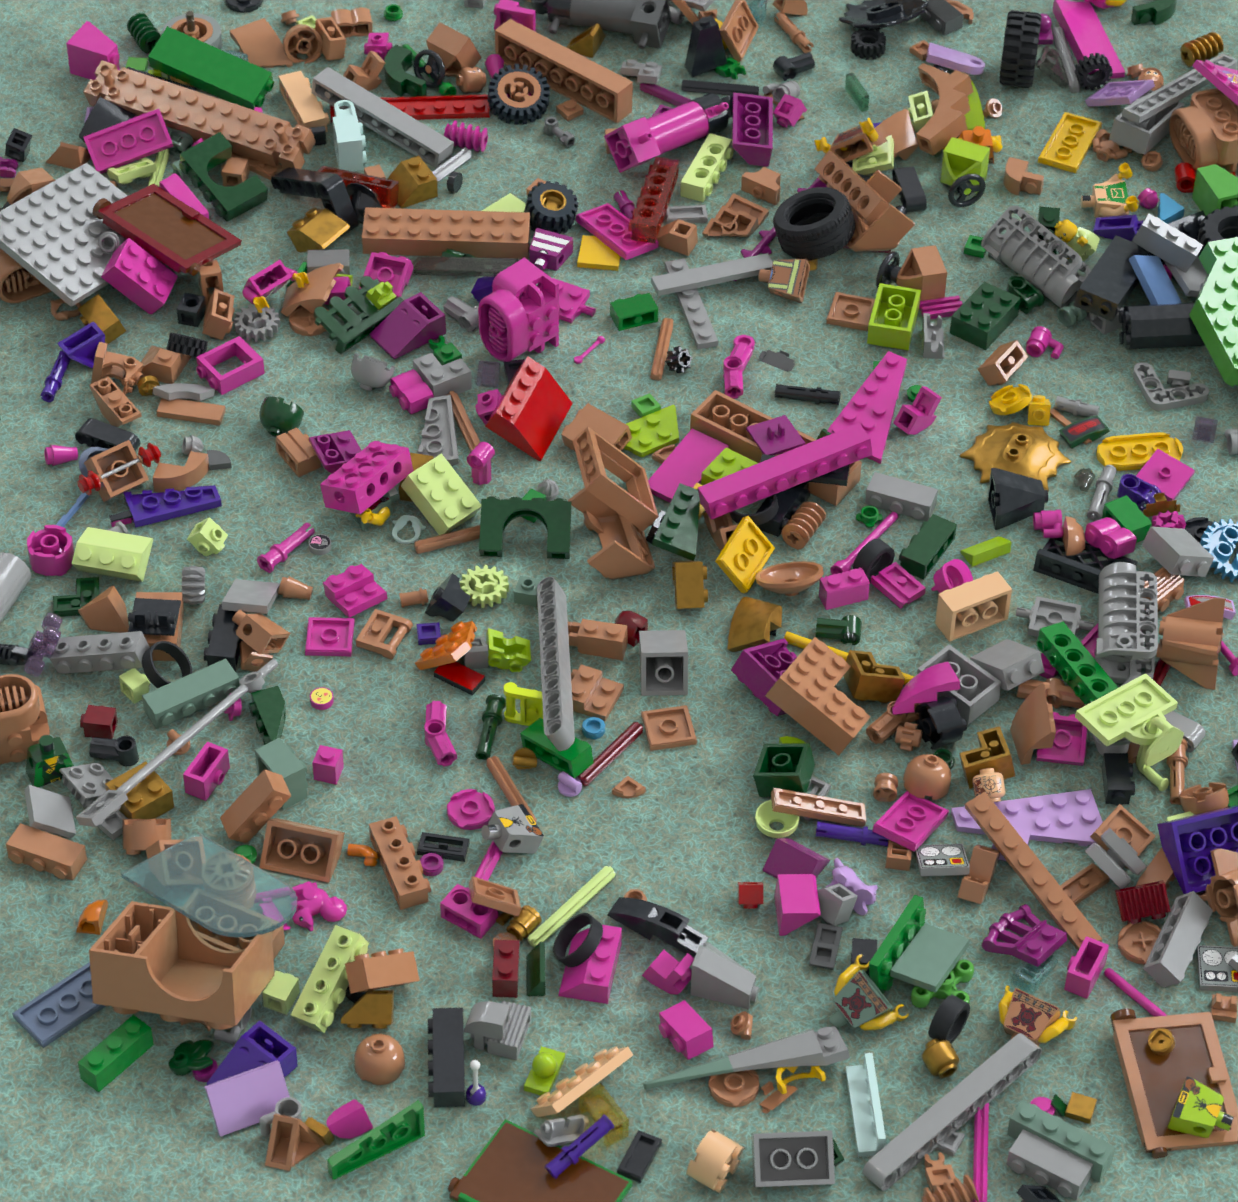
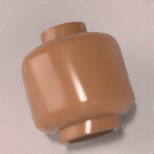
[456,67,486,93]

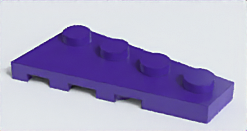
[123,485,222,528]

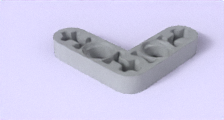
[1133,362,1209,411]

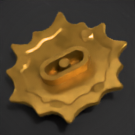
[960,422,1071,491]

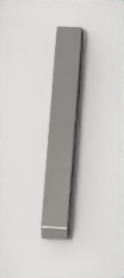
[862,1033,1042,1191]

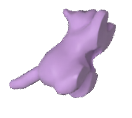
[826,858,878,915]

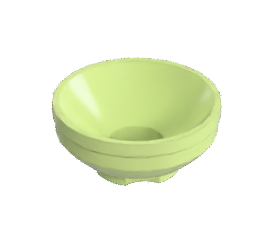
[755,800,799,838]

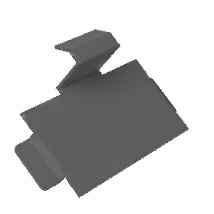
[759,350,795,372]

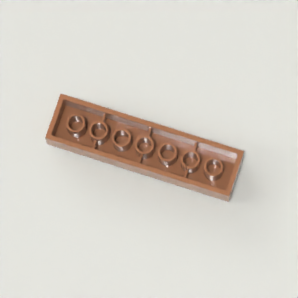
[495,19,633,123]
[362,208,530,259]
[690,390,862,506]

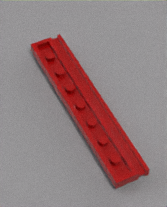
[330,94,490,123]

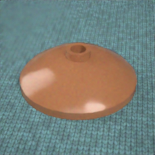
[755,561,824,596]

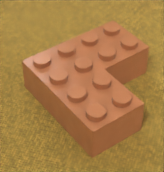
[765,637,871,756]

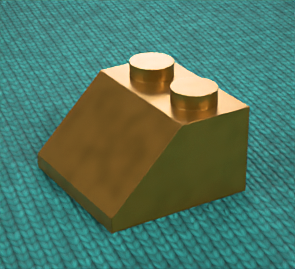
[386,156,438,209]
[287,208,350,253]

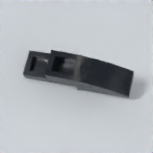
[607,897,709,958]

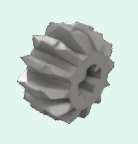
[182,566,205,605]

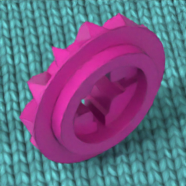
[1151,510,1186,529]

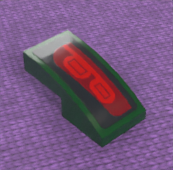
[1059,415,1110,449]

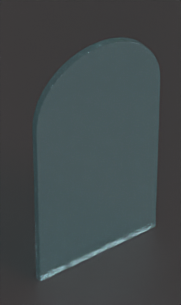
[121,832,298,937]

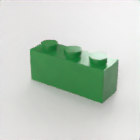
[520,718,594,779]
[78,1014,154,1093]

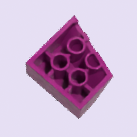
[731,638,797,716]

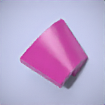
[892,662,960,715]

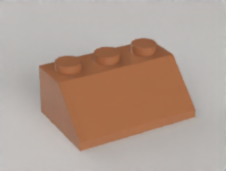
[259,818,345,883]

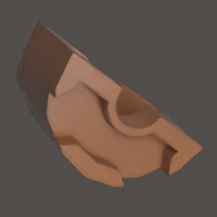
[122,818,171,855]

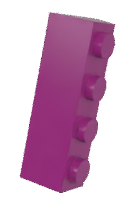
[732,92,773,167]

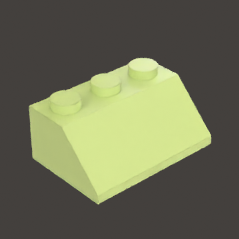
[72,527,153,582]

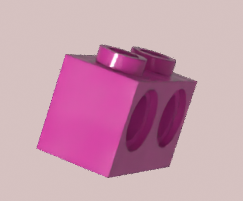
[440,883,498,939]

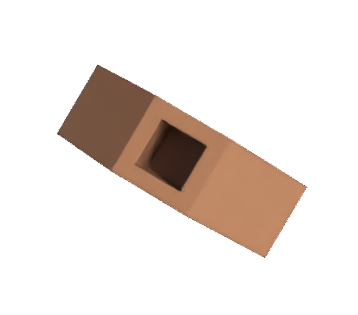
[90,376,141,427]

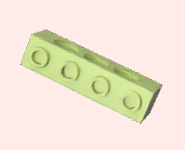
[680,133,734,202]

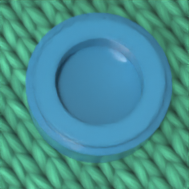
[582,717,605,739]

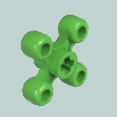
[910,959,974,1008]

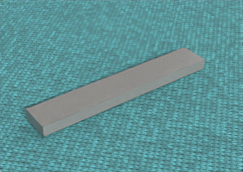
[651,253,773,296]

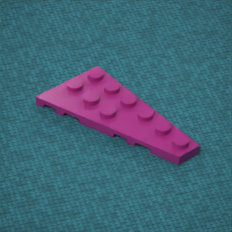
[827,351,907,464]

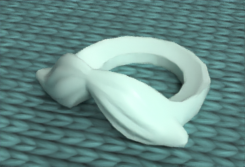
[392,515,426,544]

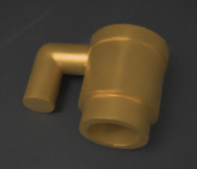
[496,905,542,941]

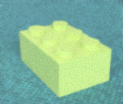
[401,453,481,535]

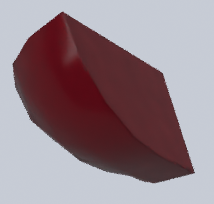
[614,611,648,647]

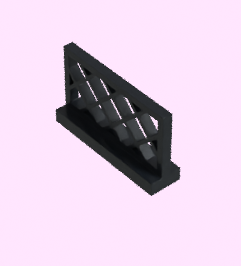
[1033,537,1138,594]

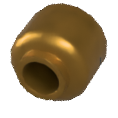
[922,1039,960,1079]

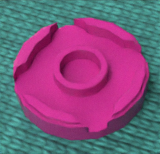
[447,789,495,830]

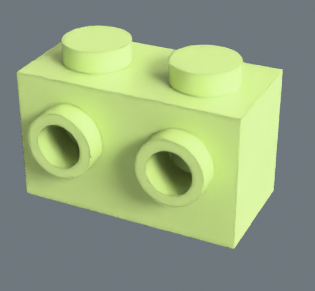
[907,91,934,132]

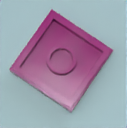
[305,617,355,657]

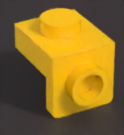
[1027,395,1051,426]

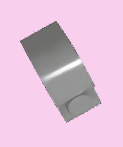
[464,1001,510,1050]

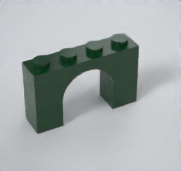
[179,132,268,222]
[479,496,572,559]

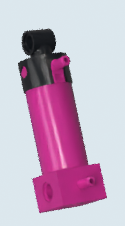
[604,93,733,173]

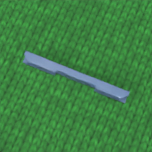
[56,493,90,527]

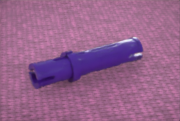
[40,350,71,402]
[815,821,889,847]
[545,1114,615,1179]

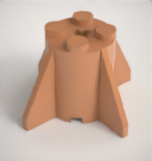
[1156,597,1225,690]
[1196,848,1238,947]

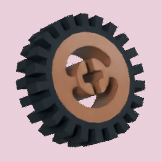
[488,64,550,125]

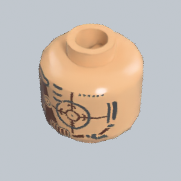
[973,768,1005,802]

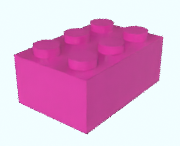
[101,238,178,314]

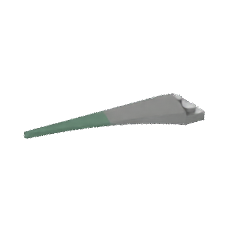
[643,1026,850,1089]

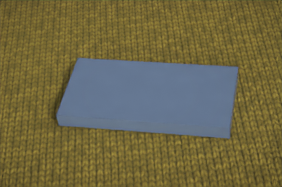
[12,962,106,1048]

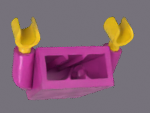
[242,260,309,313]

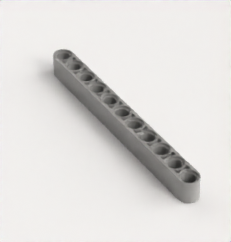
[537,576,575,751]

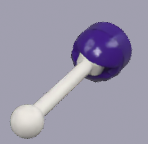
[466,1060,486,1106]

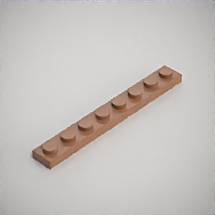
[965,792,1102,950]

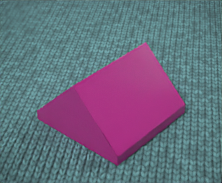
[774,874,821,936]

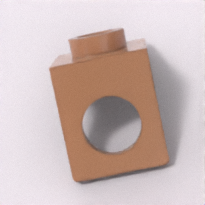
[240,641,273,672]

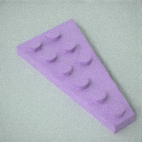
[951,789,1103,847]

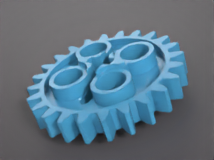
[1200,519,1238,582]

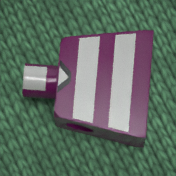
[529,228,573,272]

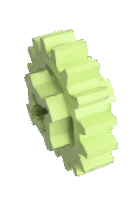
[460,565,509,608]

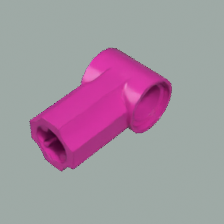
[467,441,495,485]

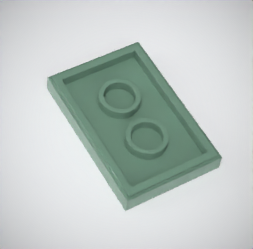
[890,923,969,993]

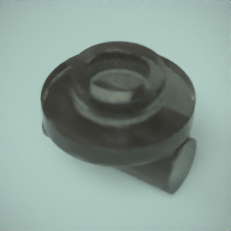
[1073,468,1095,492]

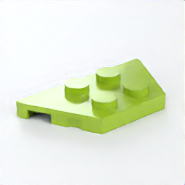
[623,404,679,458]

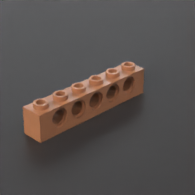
[814,150,890,226]

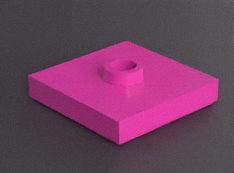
[1136,449,1195,501]

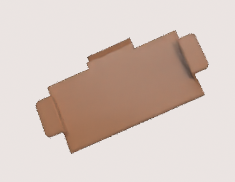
[759,1081,798,1114]

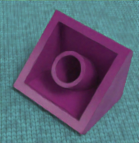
[763,838,830,878]

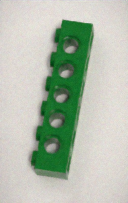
[1036,622,1118,705]

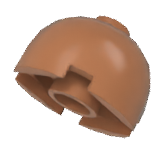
[283,25,323,64]
[903,754,951,800]
[1179,782,1229,815]
[354,1034,405,1085]

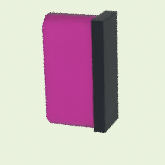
[109,510,132,527]

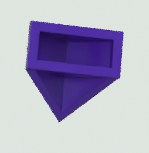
[57,321,105,368]

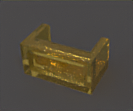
[579,1083,629,1148]

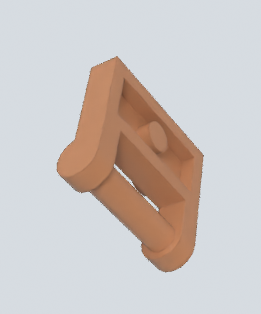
[356,609,413,659]

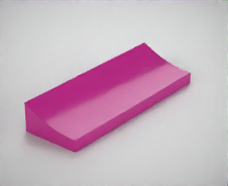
[1053,0,1125,79]

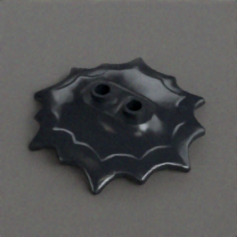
[839,0,929,30]

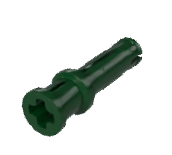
[475,694,506,760]

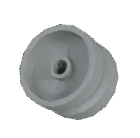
[1085,828,1147,889]

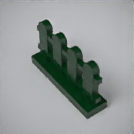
[314,276,404,354]

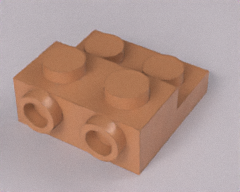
[571,664,624,721]

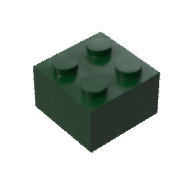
[753,743,815,797]

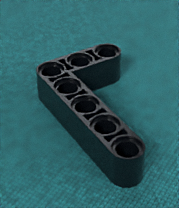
[271,167,359,236]

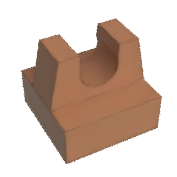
[1211,993,1238,1023]

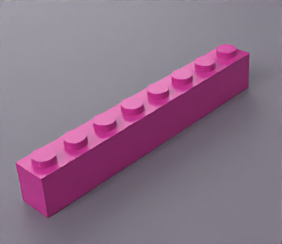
[698,423,873,520]

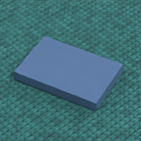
[1129,255,1182,305]

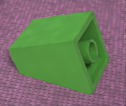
[1192,164,1238,216]

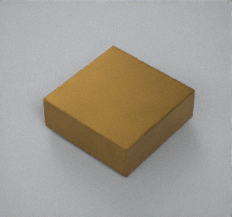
[1065,1092,1097,1124]
[305,1117,335,1145]

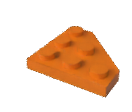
[415,621,477,670]

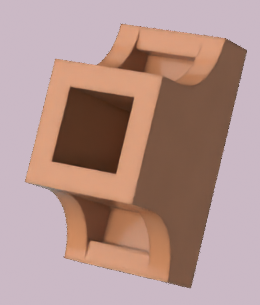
[741,167,781,205]

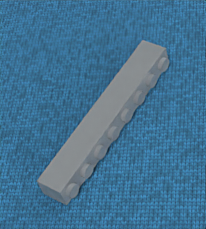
[311,67,454,168]

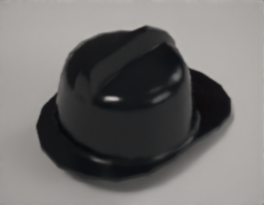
[346,183,382,224]

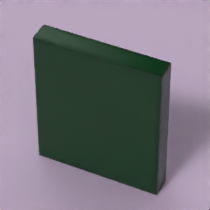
[1051,1094,1067,1117]

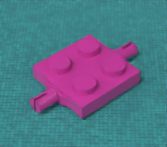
[552,278,596,323]

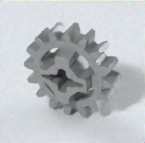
[234,304,280,342]

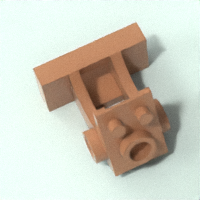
[91,342,144,395]

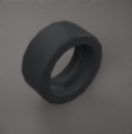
[853,538,895,583]
[928,995,970,1044]

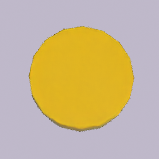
[989,384,1032,415]

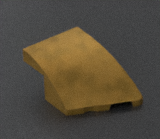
[727,597,782,652]

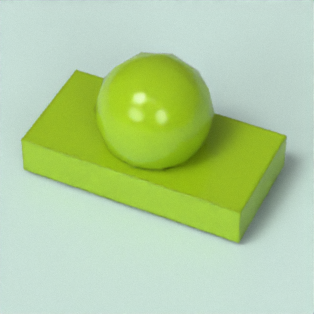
[524,1046,565,1096]

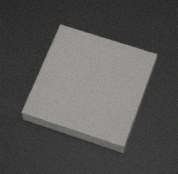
[24,785,76,838]

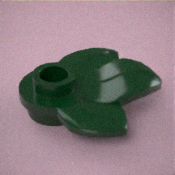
[168,1039,214,1076]

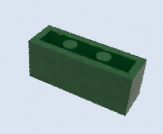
[899,514,957,580]

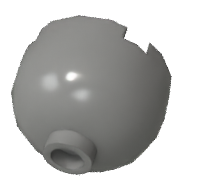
[351,353,396,391]

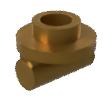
[512,748,537,769]

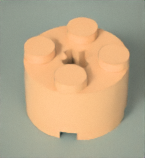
[686,1129,744,1193]

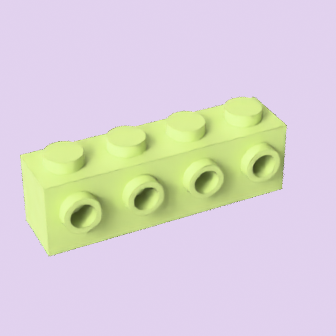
[291,925,369,1033]

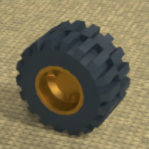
[524,181,578,234]

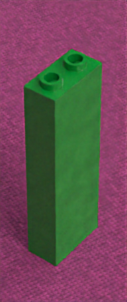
[148,26,274,110]

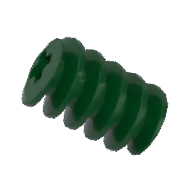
[127,13,161,54]

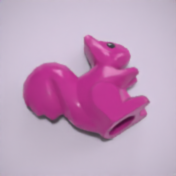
[290,881,347,931]

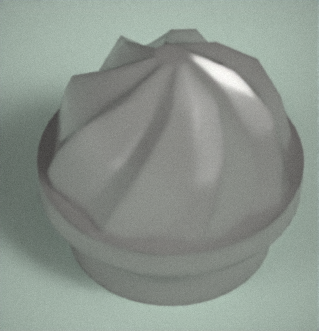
[98,231,120,253]
[182,435,204,457]
[537,479,559,501]

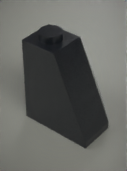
[685,16,728,77]
[987,468,1048,530]

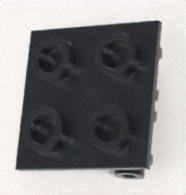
[128,598,181,636]

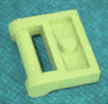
[107,157,157,184]

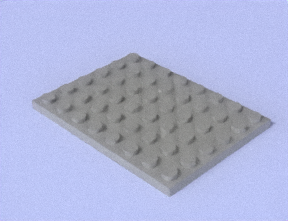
[0,163,127,307]

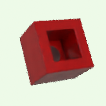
[738,882,764,909]

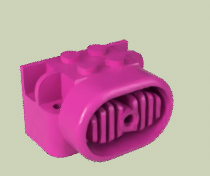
[478,258,559,362]

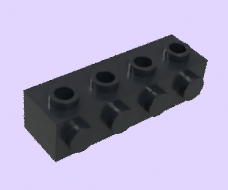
[428,1007,465,1108]

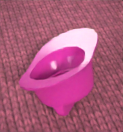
[931,559,973,593]

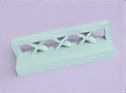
[845,1053,886,1157]

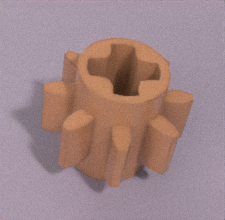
[895,722,922,751]

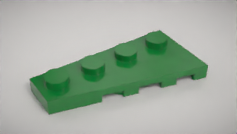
[327,1100,425,1180]

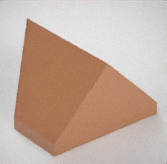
[45,142,91,169]
[78,585,129,633]
[265,1114,326,1171]

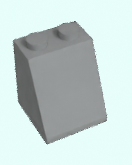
[639,630,688,696]

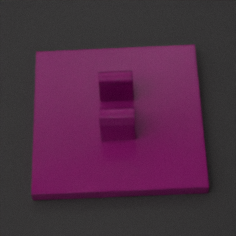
[746,415,805,455]

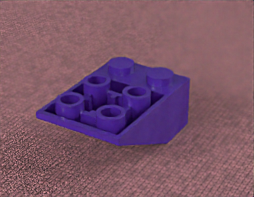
[206,1020,298,1085]

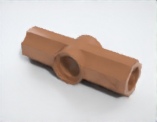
[1017,678,1086,709]

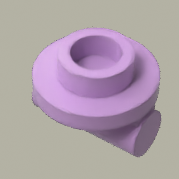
[558,771,582,797]

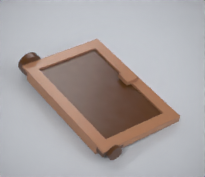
[1110,1009,1238,1159]

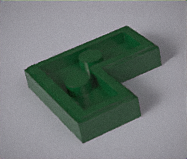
[53,577,100,617]

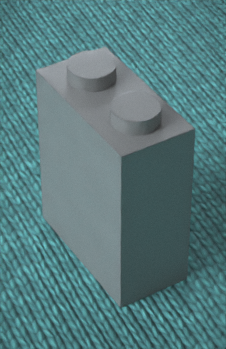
[1142,526,1214,577]
[970,639,1045,691]

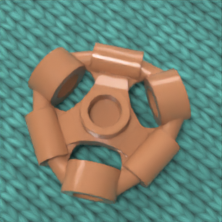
[1092,129,1132,162]

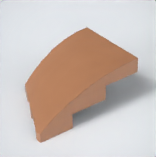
[230,18,293,68]
[872,108,919,160]
[702,193,769,237]
[281,263,344,317]
[1010,682,1056,765]

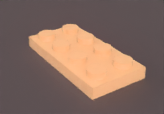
[531,1046,633,1117]

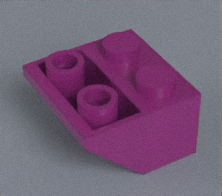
[309,430,362,474]

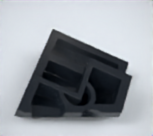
[79,97,136,143]

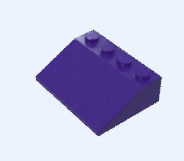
[1157,805,1238,894]

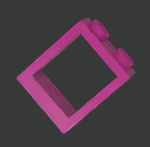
[196,336,265,395]

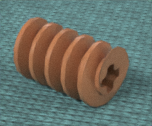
[782,501,826,550]
[921,1174,979,1202]

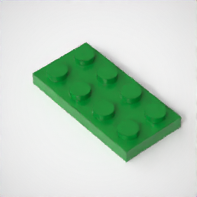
[869,895,926,994]

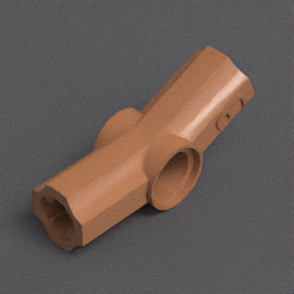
[866,701,925,745]

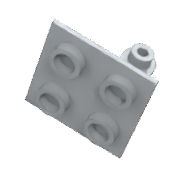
[59,762,113,808]

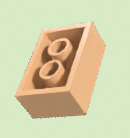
[935,571,1012,642]

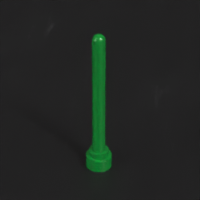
[402,44,457,96]

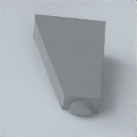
[691,942,759,1009]

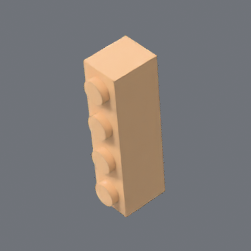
[279,71,330,132]

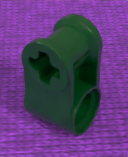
[1006,275,1044,314]

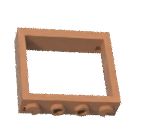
[573,427,659,531]

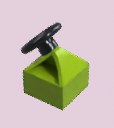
[940,137,990,207]

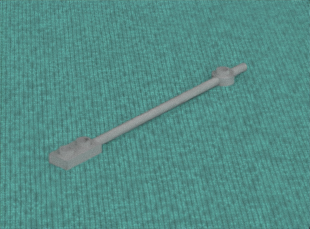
[76,659,278,827]

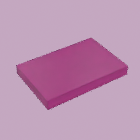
[872,791,949,852]

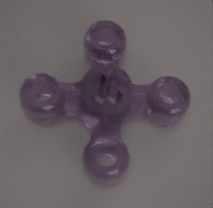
[24,612,62,677]

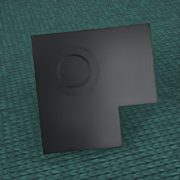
[425,573,471,622]

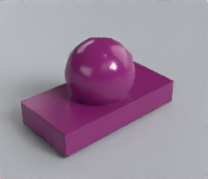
[1038,13,1053,45]

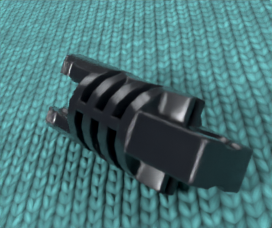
[0,644,35,666]

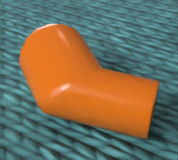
[347,844,379,867]

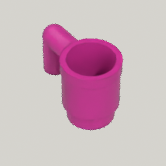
[1026,326,1064,359]
[1033,509,1064,538]

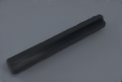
[681,80,759,96]

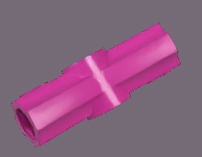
[723,342,753,399]
[424,701,457,767]

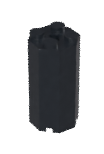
[1119,303,1205,349]

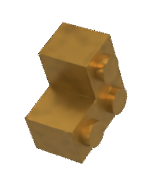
[672,561,708,609]
[844,650,905,703]
[959,726,1015,789]

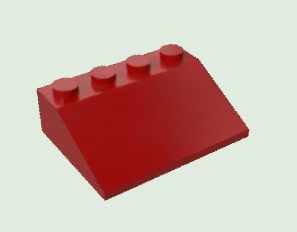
[485,356,573,461]

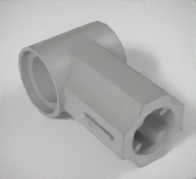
[444,296,479,332]

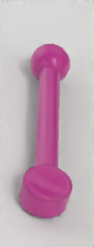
[574,336,605,364]

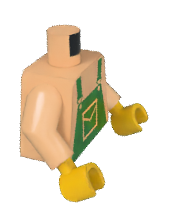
[1081,163,1139,217]

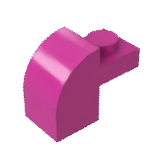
[893,386,942,435]
[642,950,694,995]

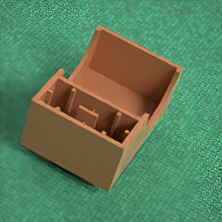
[89,901,274,1030]

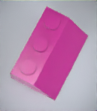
[558,925,622,1004]

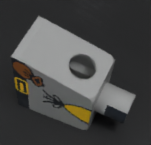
[481,804,544,854]

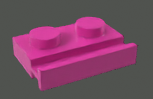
[871,562,926,609]

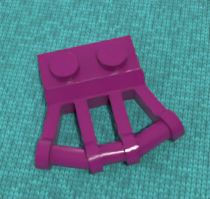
[982,904,1067,967]

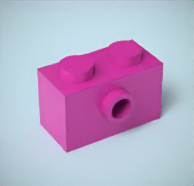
[183,742,230,801]
[1064,936,1109,999]
[658,1000,714,1060]

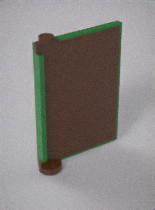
[448,1119,633,1202]

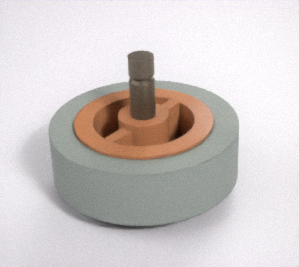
[162,11,222,50]

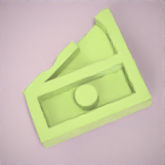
[853,135,894,175]

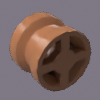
[873,773,898,802]

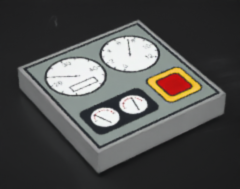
[914,844,970,877]
[1196,945,1238,992]

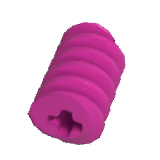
[444,120,488,152]

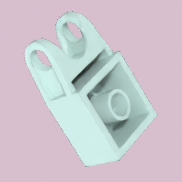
[333,100,367,173]

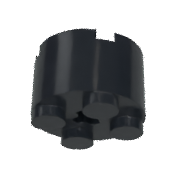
[915,696,967,750]

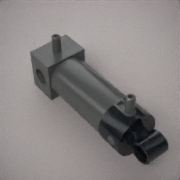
[531,0,672,49]

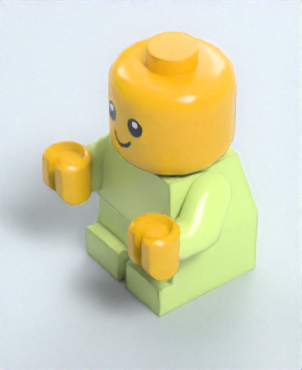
[1055,219,1100,261]

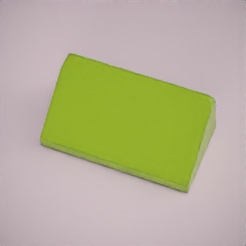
[960,536,1012,567]

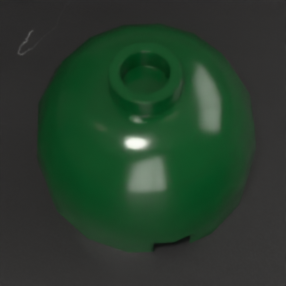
[259,396,304,437]

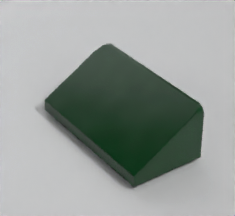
[526,942,545,996]

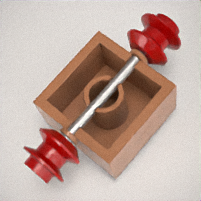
[77,440,161,502]

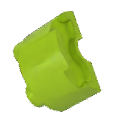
[486,628,531,672]

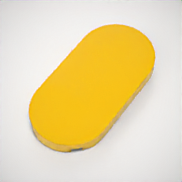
[1096,432,1183,471]

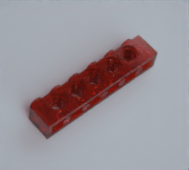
[628,157,680,244]

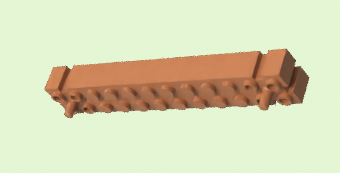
[83,60,316,169]

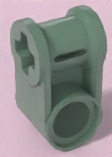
[166,126,194,157]

